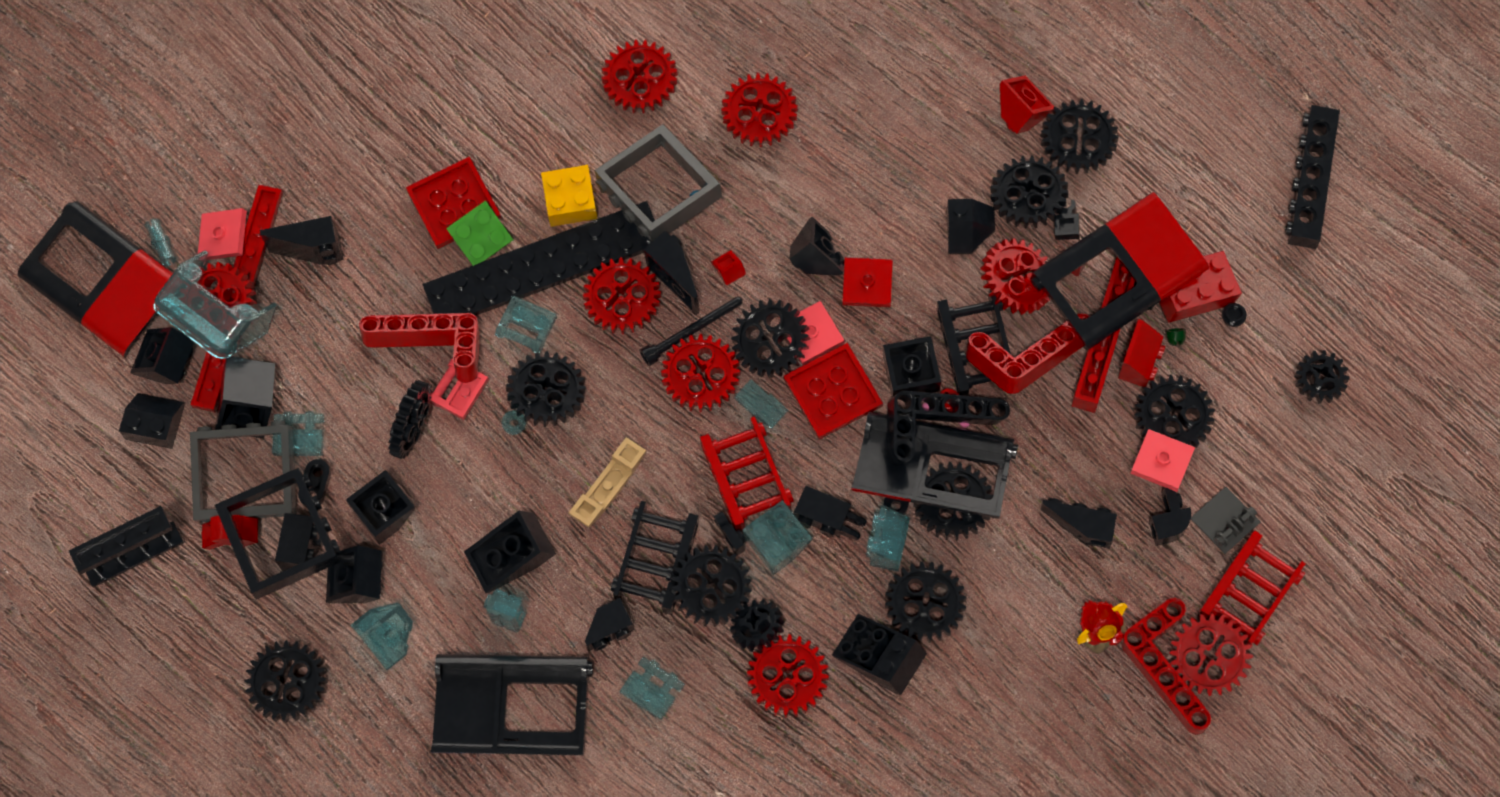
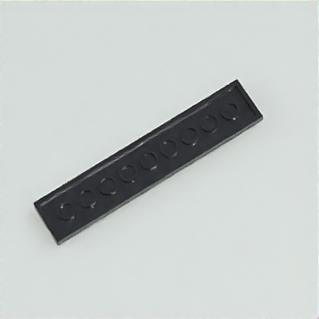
[422,201,655,316]

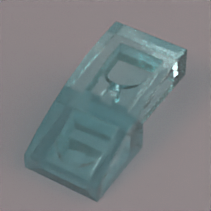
[734,379,788,429]

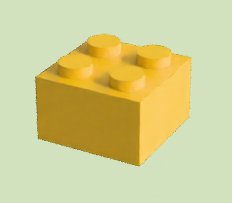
[541,165,598,227]

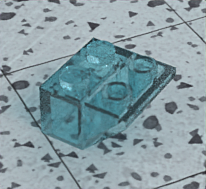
[743,500,813,575]
[866,505,910,572]

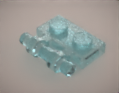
[272,411,324,456]
[619,657,685,721]

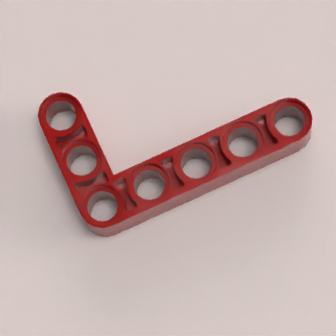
[359,313,480,383]
[966,313,1090,394]
[1121,598,1211,735]

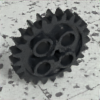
[1041,99,1119,174]
[990,155,1068,229]
[731,299,810,378]
[506,351,586,427]
[1134,375,1215,448]
[388,380,432,459]
[913,462,993,541]
[670,545,752,627]
[885,561,967,643]
[244,640,328,723]

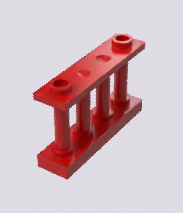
[700,416,794,531]
[1197,530,1306,650]

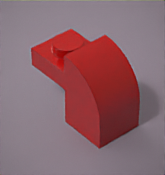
[201,515,258,550]

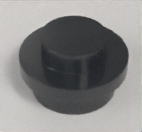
[1222,303,1247,327]

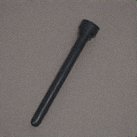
[639,296,743,366]

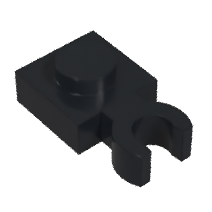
[1055,200,1080,240]
[714,512,746,556]

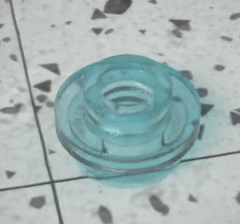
[501,410,526,435]

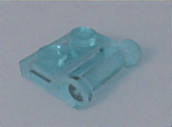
[495,296,557,354]

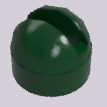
[1166,328,1186,346]

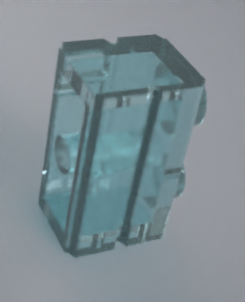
[484,589,527,633]

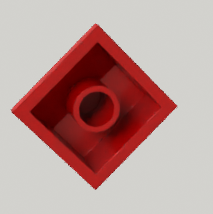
[1118,319,1166,387]

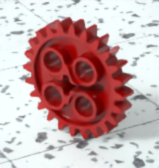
[601,39,678,113]
[721,73,798,147]
[980,238,1050,315]
[582,257,661,334]
[178,262,256,341]
[661,334,740,412]
[1169,613,1253,696]
[747,634,829,717]

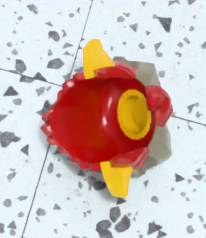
[1077,600,1127,654]

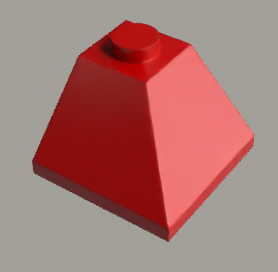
[1000,75,1054,134]

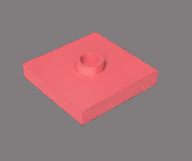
[197,208,247,261]
[778,301,845,366]
[1130,429,1195,492]

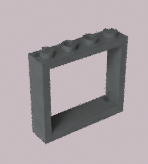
[594,124,722,242]
[190,421,297,523]

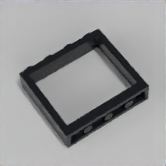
[215,468,341,600]

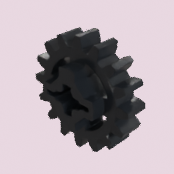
[1294,350,1350,404]
[730,599,785,652]

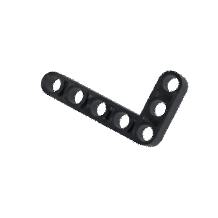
[887,391,1010,466]

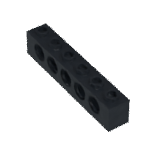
[1285,105,1340,249]

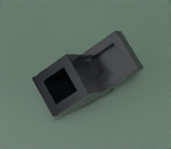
[1149,488,1191,546]

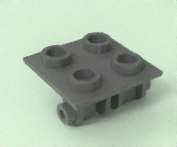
[1191,487,1261,554]

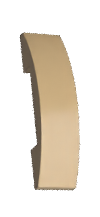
[569,437,646,528]

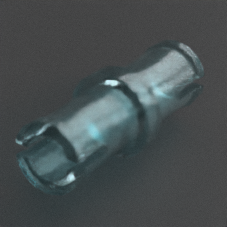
[145,218,176,266]

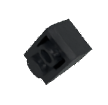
[585,598,634,651]

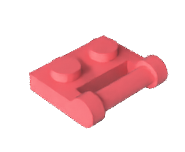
[429,358,489,420]

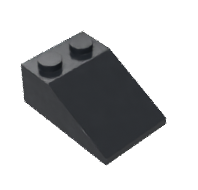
[260,216,344,265]
[644,231,699,315]
[464,511,556,594]

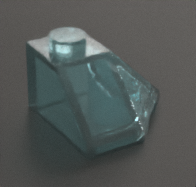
[350,602,413,670]

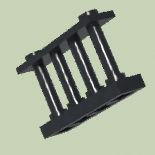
[936,290,1011,396]
[611,501,699,615]
[68,506,184,587]

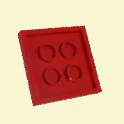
[405,156,502,250]
[783,343,883,440]

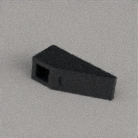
[1041,498,1117,549]

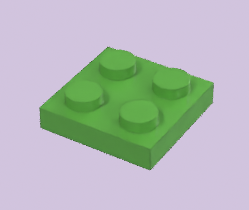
[446,201,513,266]

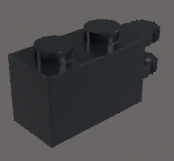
[794,486,867,541]

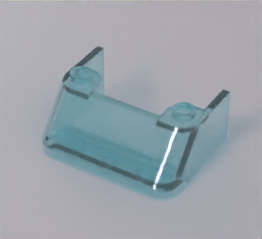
[153,250,277,359]

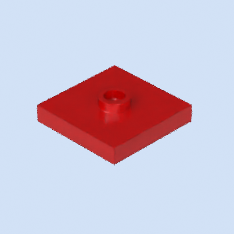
[842,257,893,308]

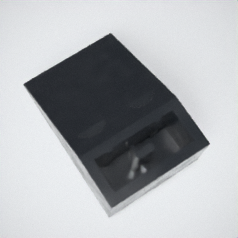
[832,614,927,696]

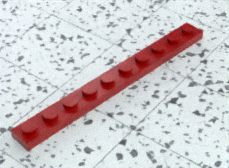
[190,185,283,413]

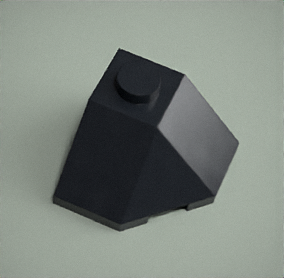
[946,199,995,255]
[789,217,844,275]

